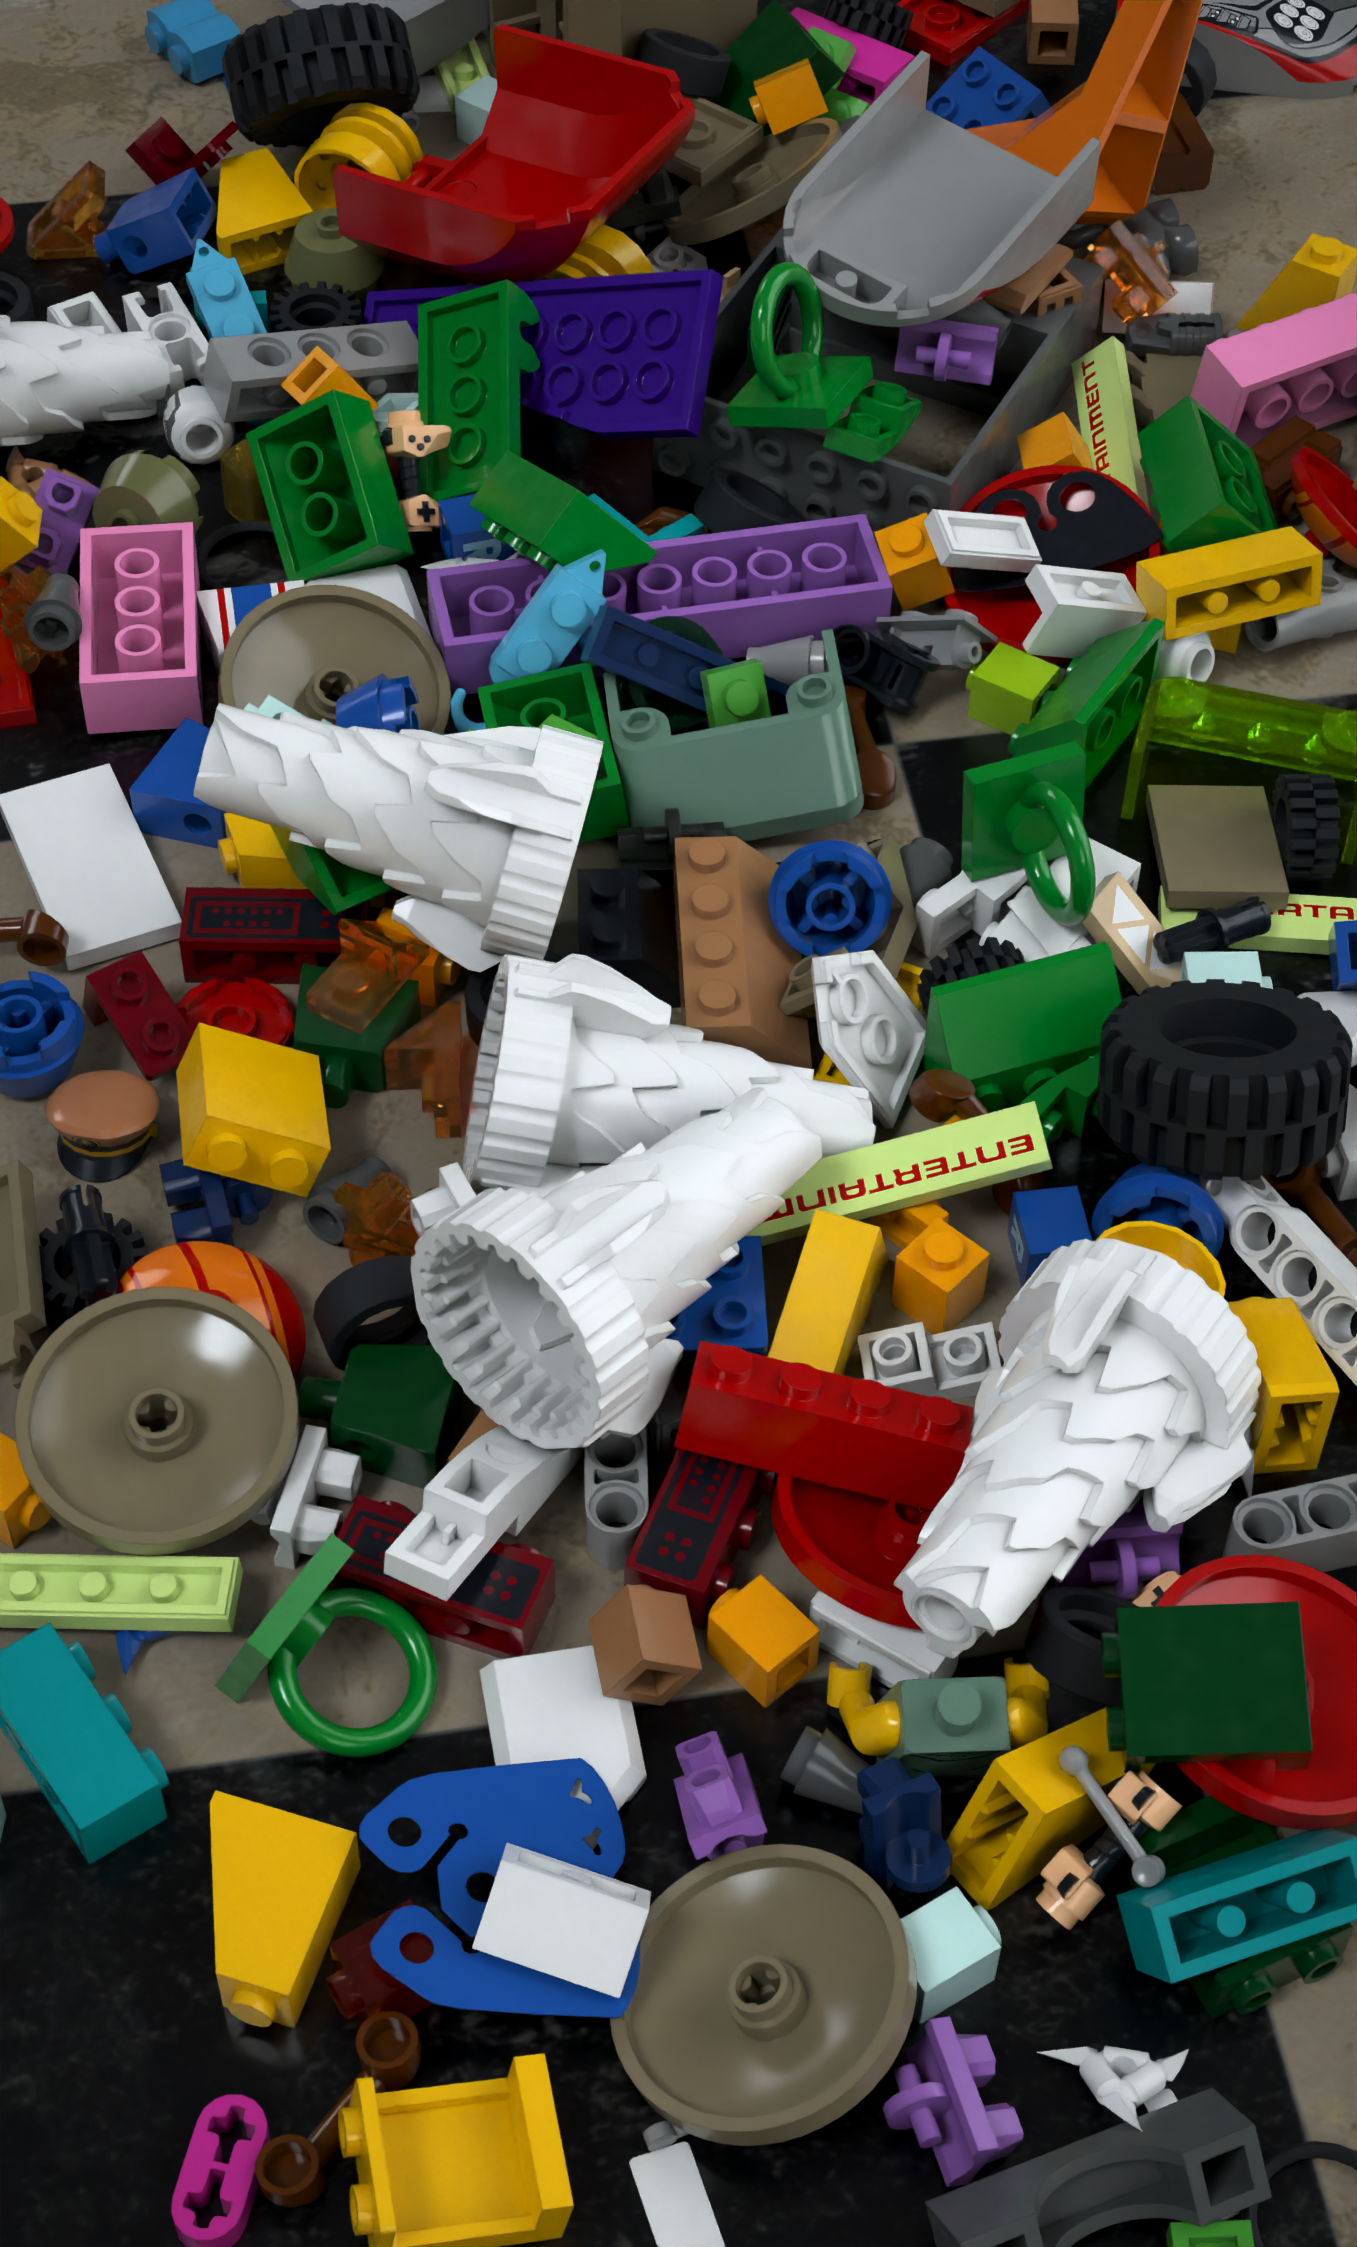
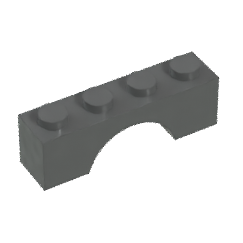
[925,2088,1272,2247]

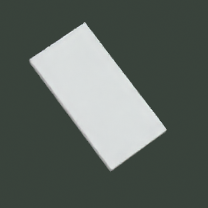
[0,763,182,971]

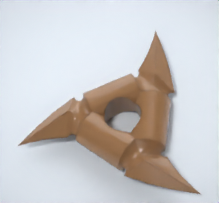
[5,445,94,500]

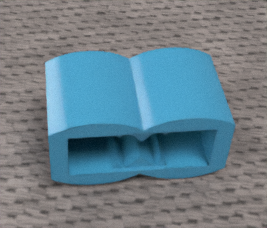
[144,0,242,83]

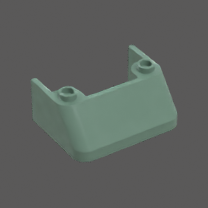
[603,629,864,842]

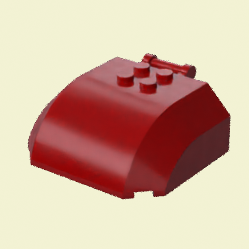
[333,24,695,284]

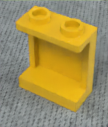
[338,2053,574,2247]

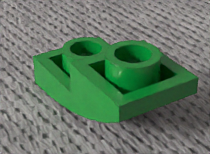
[823,381,923,464]
[1019,1057,1099,1149]

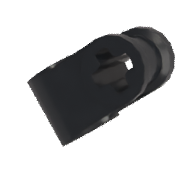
[833,624,940,715]

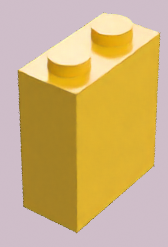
[176,1022,331,1197]

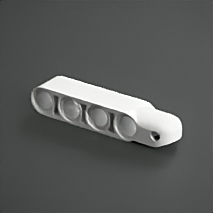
[1199,1175,1357,1386]

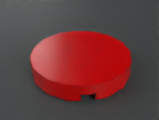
[176,977,295,1048]

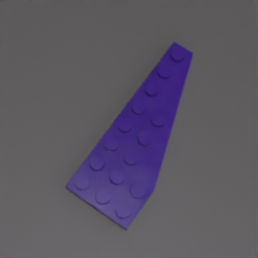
[363,269,724,440]

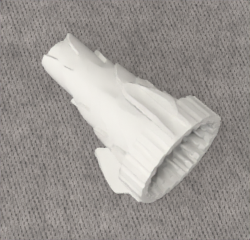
[0,315,170,447]
[193,703,603,973]
[463,953,876,1197]
[410,1087,822,1449]
[893,1238,1261,1659]

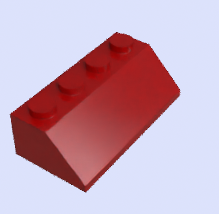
[674,1340,974,1511]

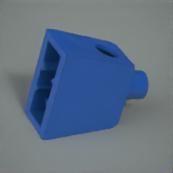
[94,167,218,274]
[129,718,228,849]

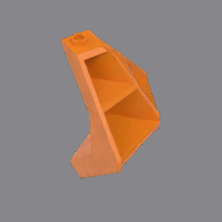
[965,0,1203,225]

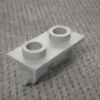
[876,609,998,670]

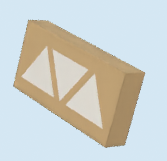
[1081,871,1182,995]

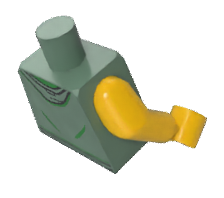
[827,1657,1050,1779]

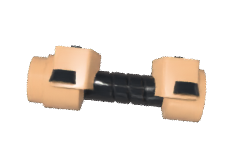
[382,410,452,535]
[1036,1770,1182,1930]

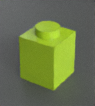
[965,642,1060,735]

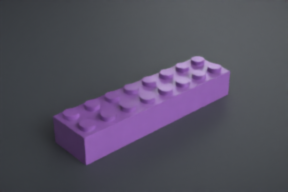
[426,514,893,697]

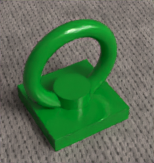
[726,262,874,429]
[961,741,1096,926]
[215,1533,438,1758]

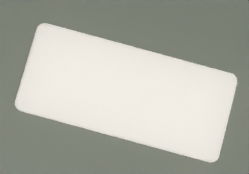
[630,2142,725,2247]

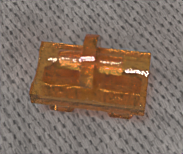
[1084,219,1178,324]
[0,564,67,674]
[332,1170,433,1266]

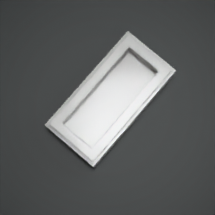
[923,509,1042,573]

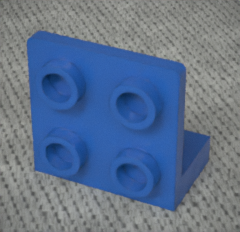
[926,46,1050,129]
[666,1236,768,1357]

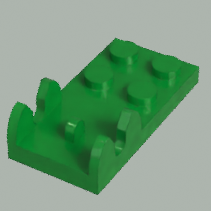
[418,279,540,502]

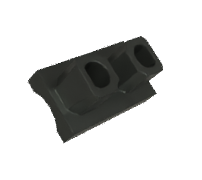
[603,165,682,253]
[617,807,725,884]

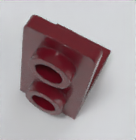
[125,116,239,185]
[83,950,193,1081]

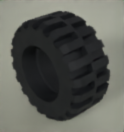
[222,2,420,147]
[1096,979,1353,1181]

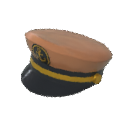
[45,1070,160,1182]

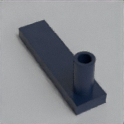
[576,605,790,716]

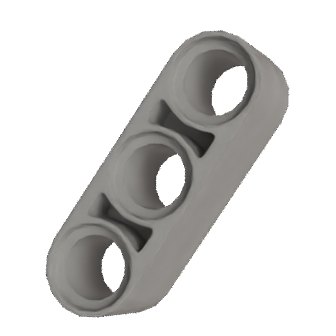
[584,1426,649,1571]
[1223,1473,1357,1572]

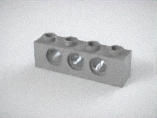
[202,320,418,423]

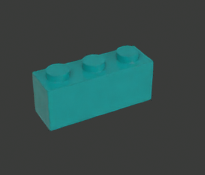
[0,1622,169,1865]
[1116,1829,1357,1984]

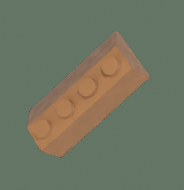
[673,836,812,1069]

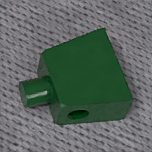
[294,964,421,1109]
[298,1344,463,1489]

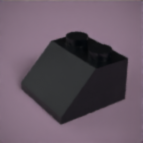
[577,868,681,1008]

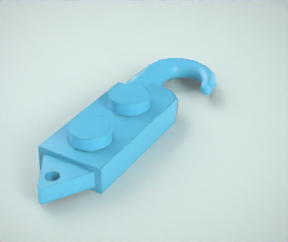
[186,239,276,427]
[449,549,607,733]

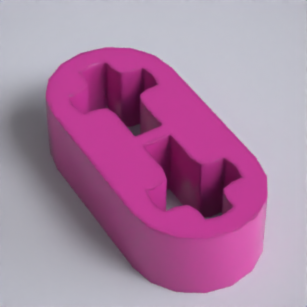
[171,2094,270,2247]

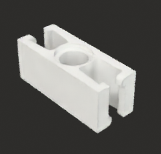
[122,282,209,403]

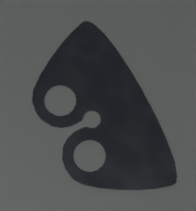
[953,470,1162,592]

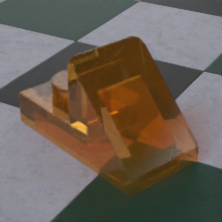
[27,160,107,259]
[306,918,430,1035]
[384,1001,463,1138]

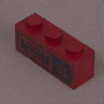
[179,887,373,984]
[624,1449,779,1629]
[326,1495,556,1659]

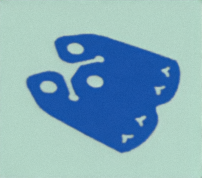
[359,1758,640,2018]

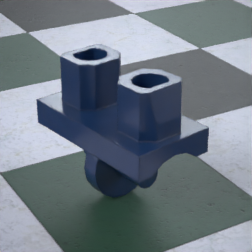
[159,1158,272,1247]
[857,1757,952,1894]

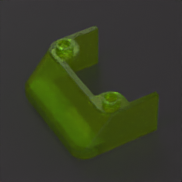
[1121,676,1357,864]

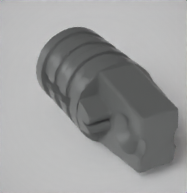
[1125,313,1223,357]

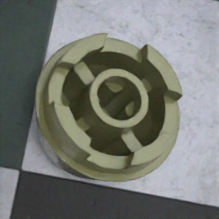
[284,208,385,303]
[93,450,204,535]

